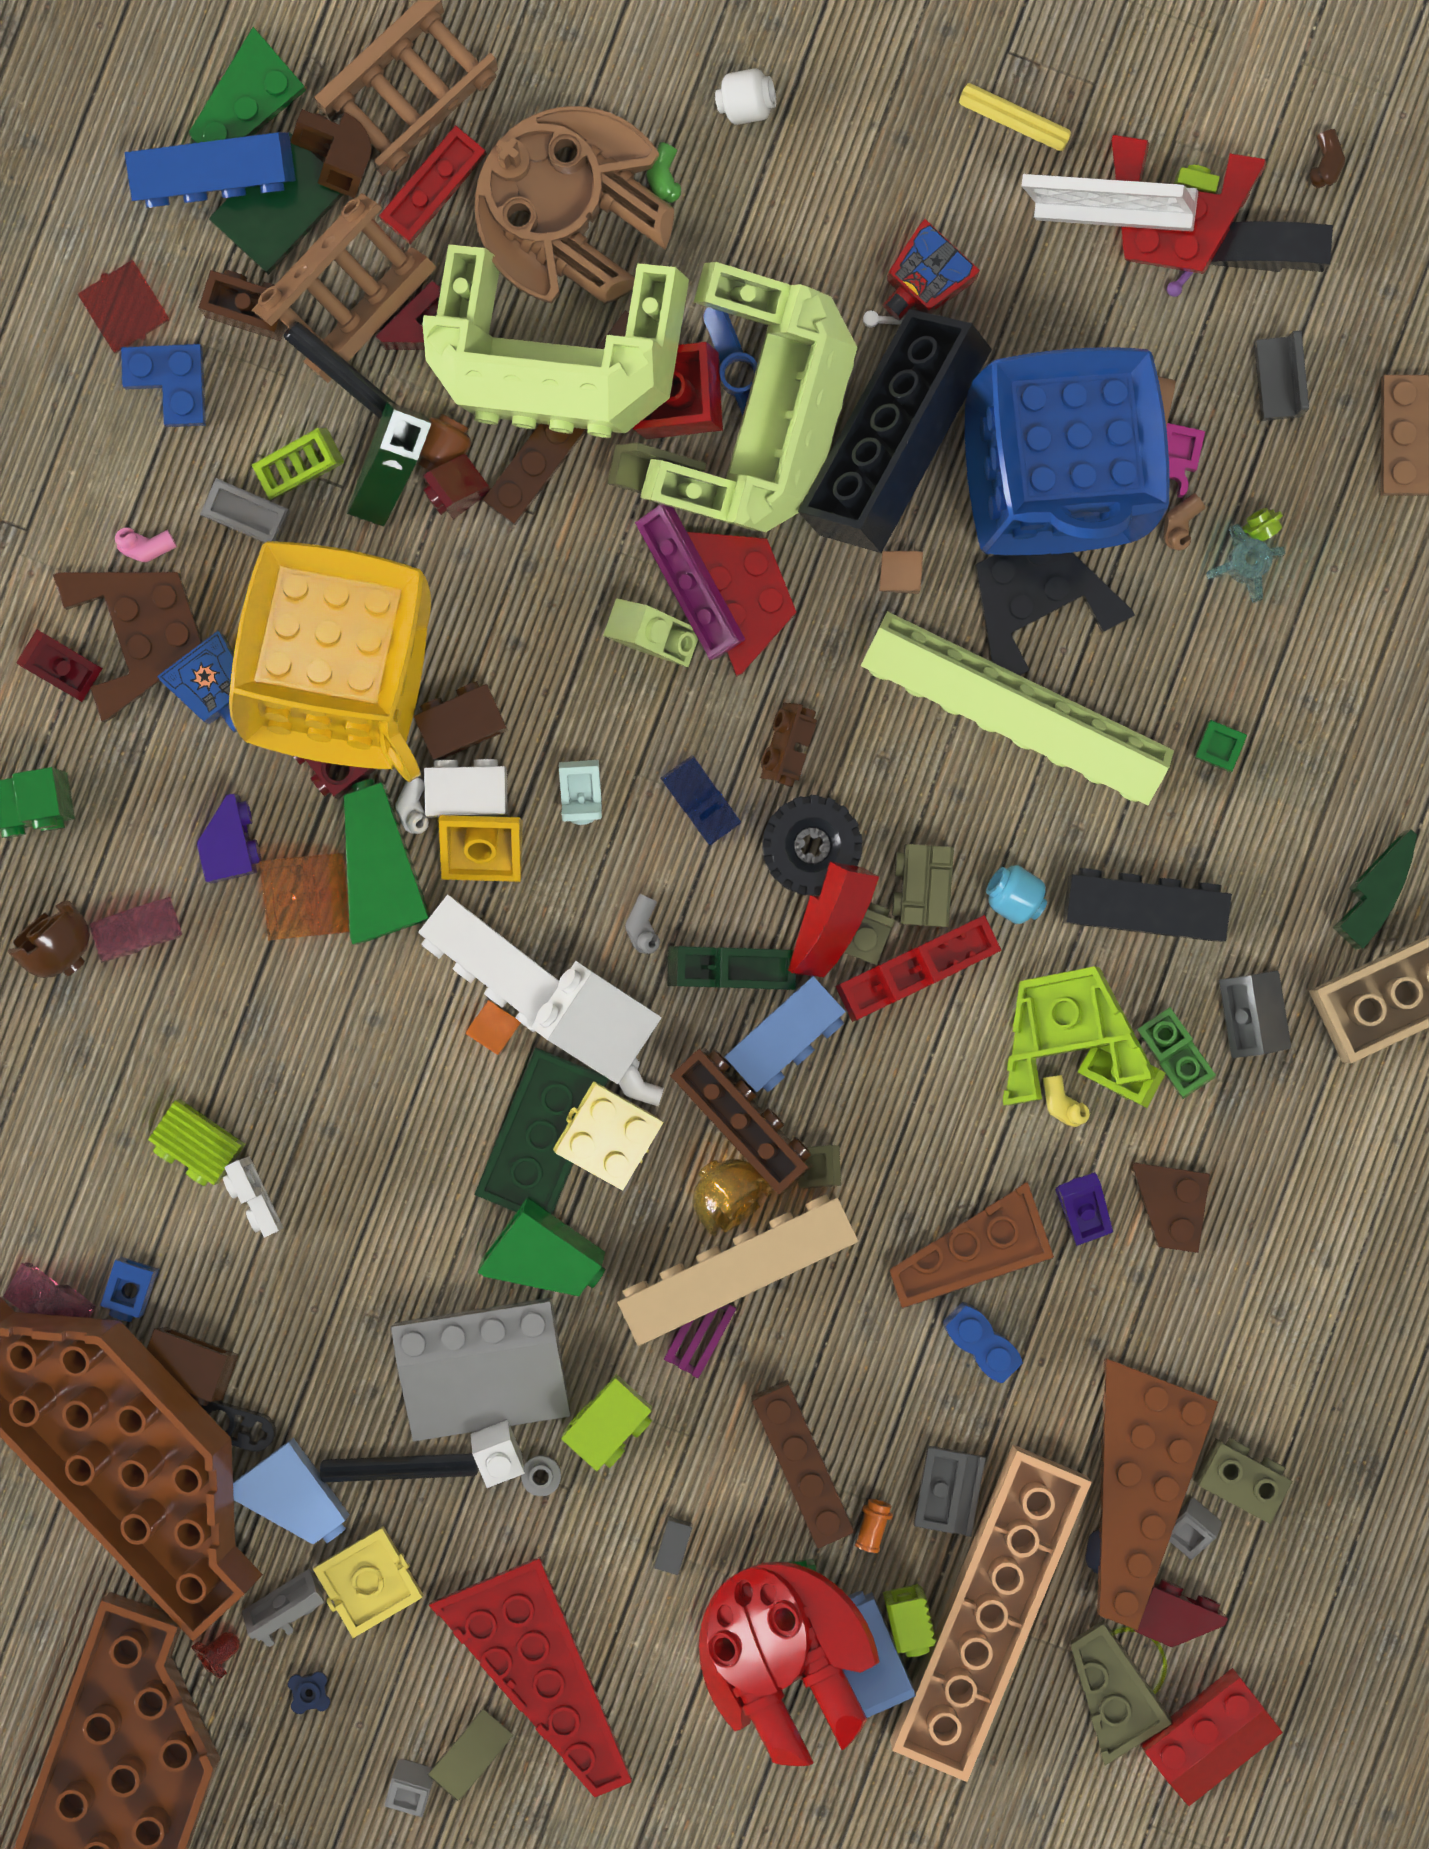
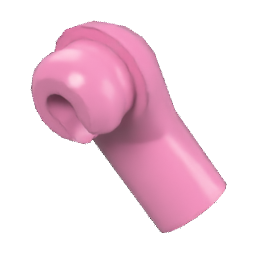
[115,528,177,562]

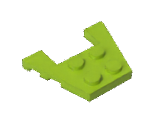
[1003,966,1156,1106]

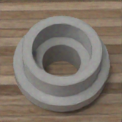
[521,1455,561,1496]

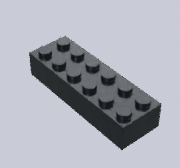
[798,309,992,553]

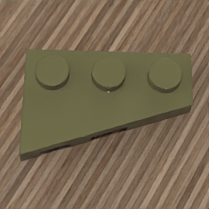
[1070,1620,1172,1766]

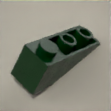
[346,401,432,527]

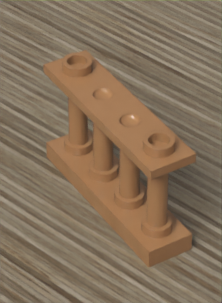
[314,0,498,176]
[252,193,437,383]

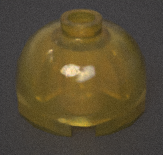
[692,1159,773,1236]

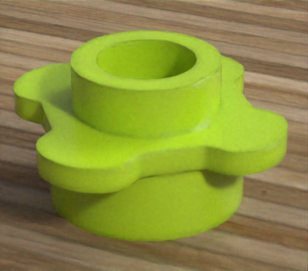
[1240,508,1283,543]

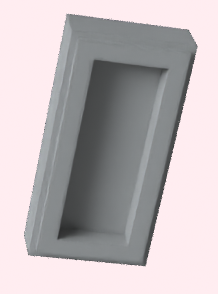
[200,478,290,543]

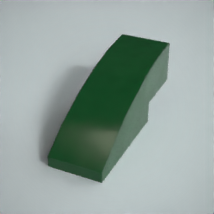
[1333,829,1417,950]
[667,946,796,990]

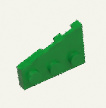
[189,27,306,143]

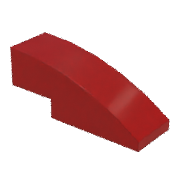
[788,862,880,978]

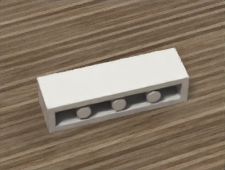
[418,895,559,1032]

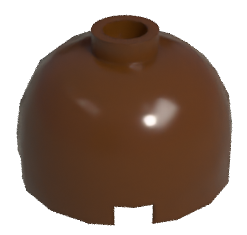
[8,900,90,978]

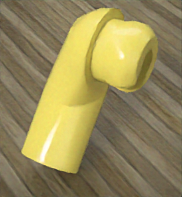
[1043,1075,1090,1127]

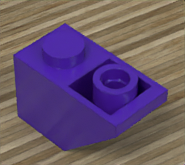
[197,793,262,884]

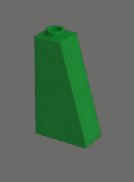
[344,779,430,945]

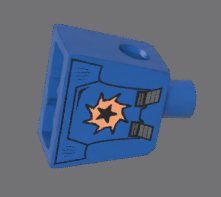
[157,631,237,732]

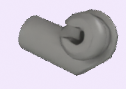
[625,894,660,954]

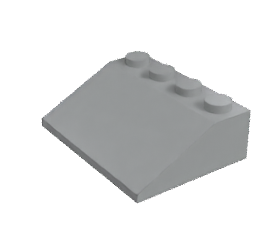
[391,1297,571,1442]

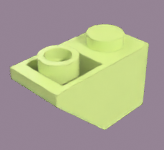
[603,598,698,667]

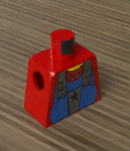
[883,219,980,321]

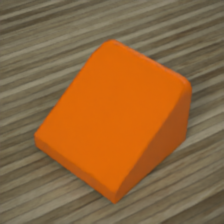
[465,1000,521,1055]

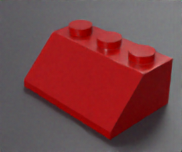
[1140,1668,1283,1806]

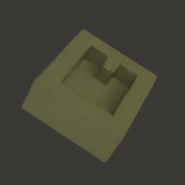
[844,902,895,965]

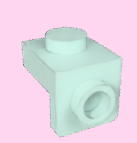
[559,760,602,825]

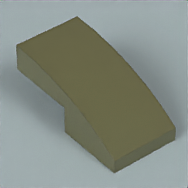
[427,1709,513,1801]

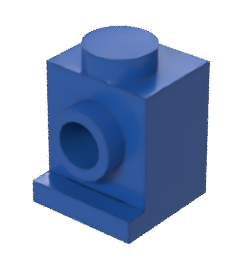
[100,1257,160,1322]

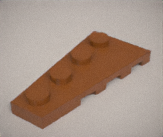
[889,1181,1054,1309]

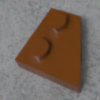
[1131,1162,1210,1253]

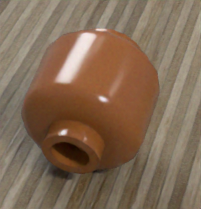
[418,413,472,471]

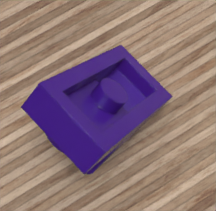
[1055,1172,1113,1246]

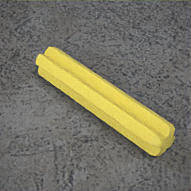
[959,83,1071,151]

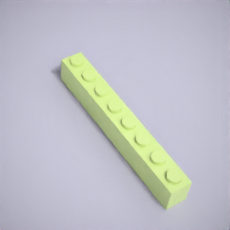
[861,611,1174,805]

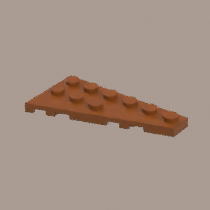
[1097,1358,1218,1630]

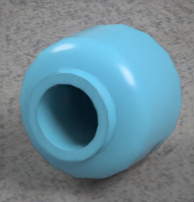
[986,865,1047,924]

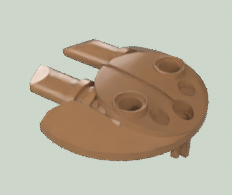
[475,106,674,304]

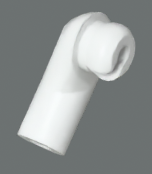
[395,777,429,834]
[618,1058,664,1106]

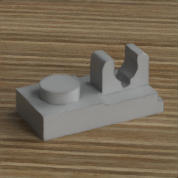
[242,1568,324,1647]

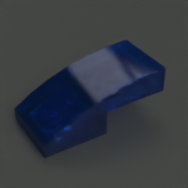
[660,755,742,846]

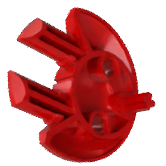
[699,1562,880,1766]

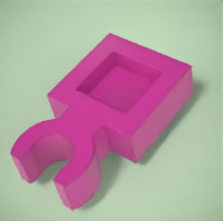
[1167,423,1205,498]

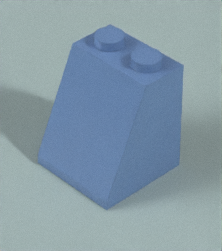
[843,1591,916,1718]

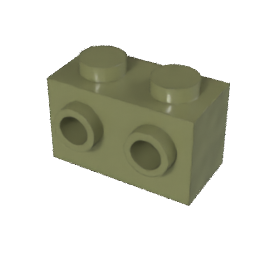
[1193,1437,1293,1524]

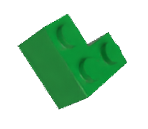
[0,767,75,838]

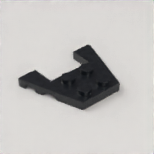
[975,552,1135,676]

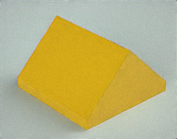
[439,815,523,882]

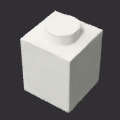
[470,1420,525,1488]

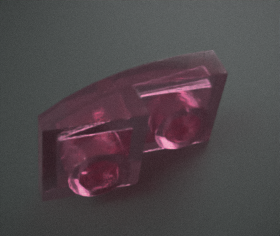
[89,897,182,963]
[3,1263,96,1318]

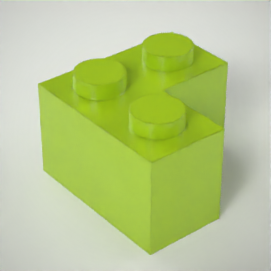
[561,1374,652,1471]

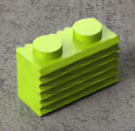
[148,1099,246,1186]
[883,1584,936,1657]

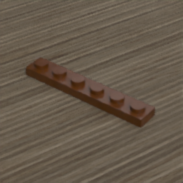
[483,310,629,525]

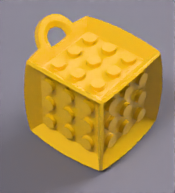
[229,541,431,782]

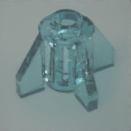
[1206,524,1286,603]

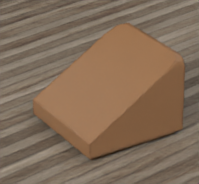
[879,551,923,594]

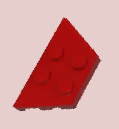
[687,532,797,677]

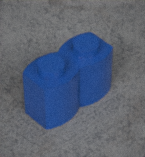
[943,1302,1023,1383]

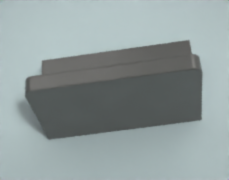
[1254,330,1309,421]
[1219,971,1291,1058]

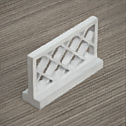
[1022,174,1198,231]

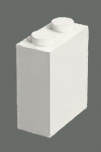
[531,961,662,1084]

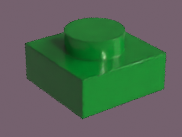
[1193,720,1247,773]

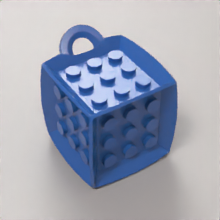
[965,347,1170,555]

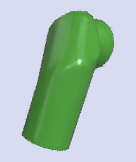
[646,142,681,203]

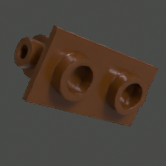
[760,703,818,787]

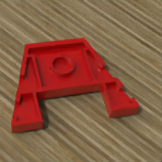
[1111,135,1266,274]

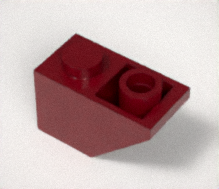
[423,454,490,520]
[1133,1579,1228,1647]

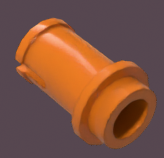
[855,1499,893,1553]

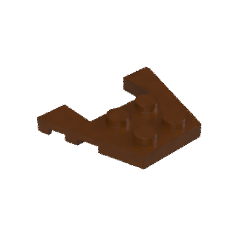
[53,572,203,722]

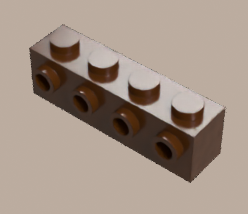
[670,1048,813,1194]

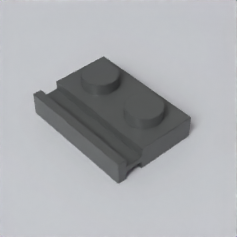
[913,1445,986,1537]

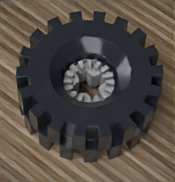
[762,795,863,896]

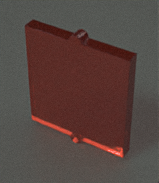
[77,260,170,354]

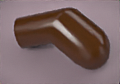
[1309,129,1345,188]

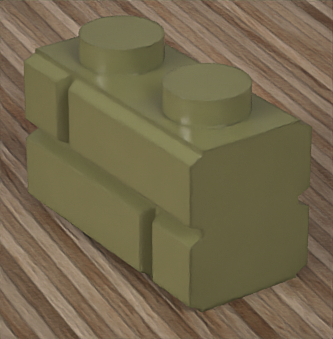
[892,844,954,928]

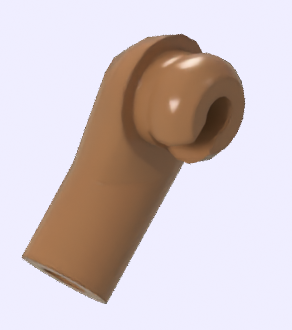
[1163,493,1206,551]

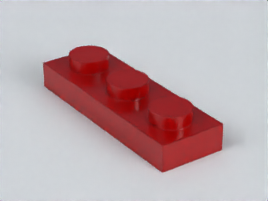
[379,125,487,245]

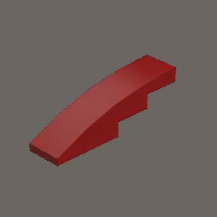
[835,915,1002,1022]

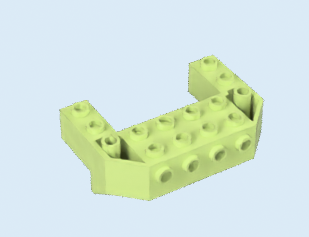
[423,244,689,438]
[640,262,858,532]

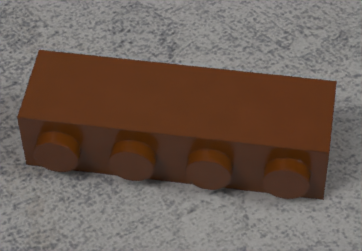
[751,1379,855,1549]

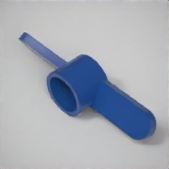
[703,307,757,416]

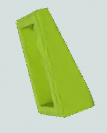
[252,428,344,500]

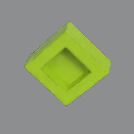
[1174,165,1220,194]

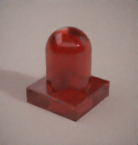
[191,1632,240,1679]

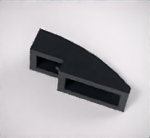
[1210,221,1333,272]

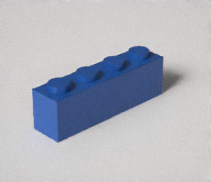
[124,132,296,208]

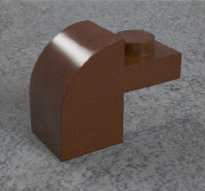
[290,109,371,198]

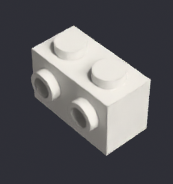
[424,759,508,818]

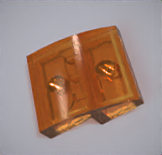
[259,853,350,941]

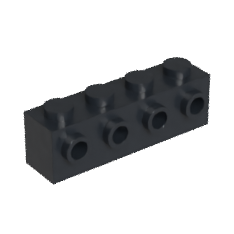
[1062,868,1232,942]

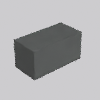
[654,1516,693,1575]

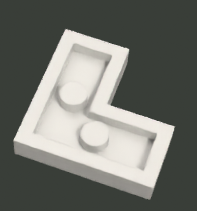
[223,1156,284,1238]

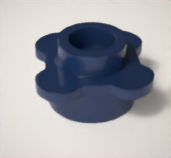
[288,1671,331,1714]

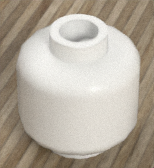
[715,68,776,125]

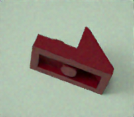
[376,280,441,350]
[16,629,103,702]

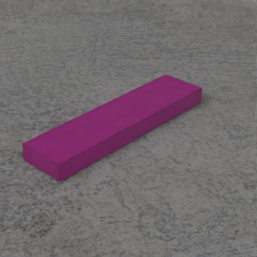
[635,504,746,661]

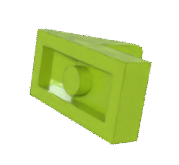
[1078,1044,1166,1108]

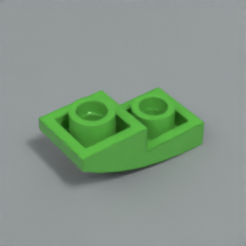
[1137,1007,1216,1099]

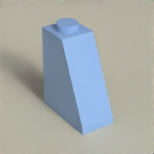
[233,1438,350,1544]

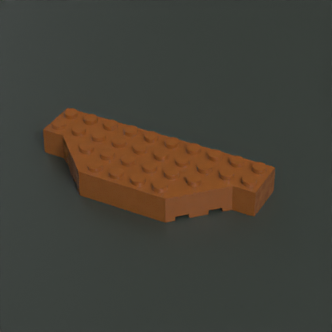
[0,1297,263,1642]
[14,1592,220,1849]

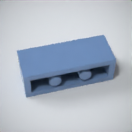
[724,976,846,1092]

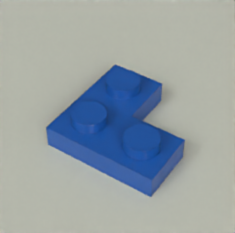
[121,344,206,427]

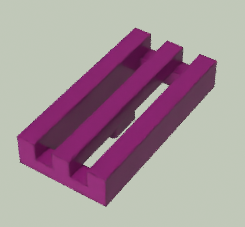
[664,1304,737,1379]

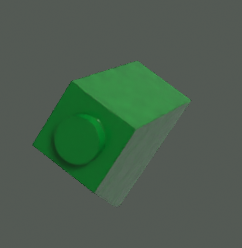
[477,1198,606,1296]

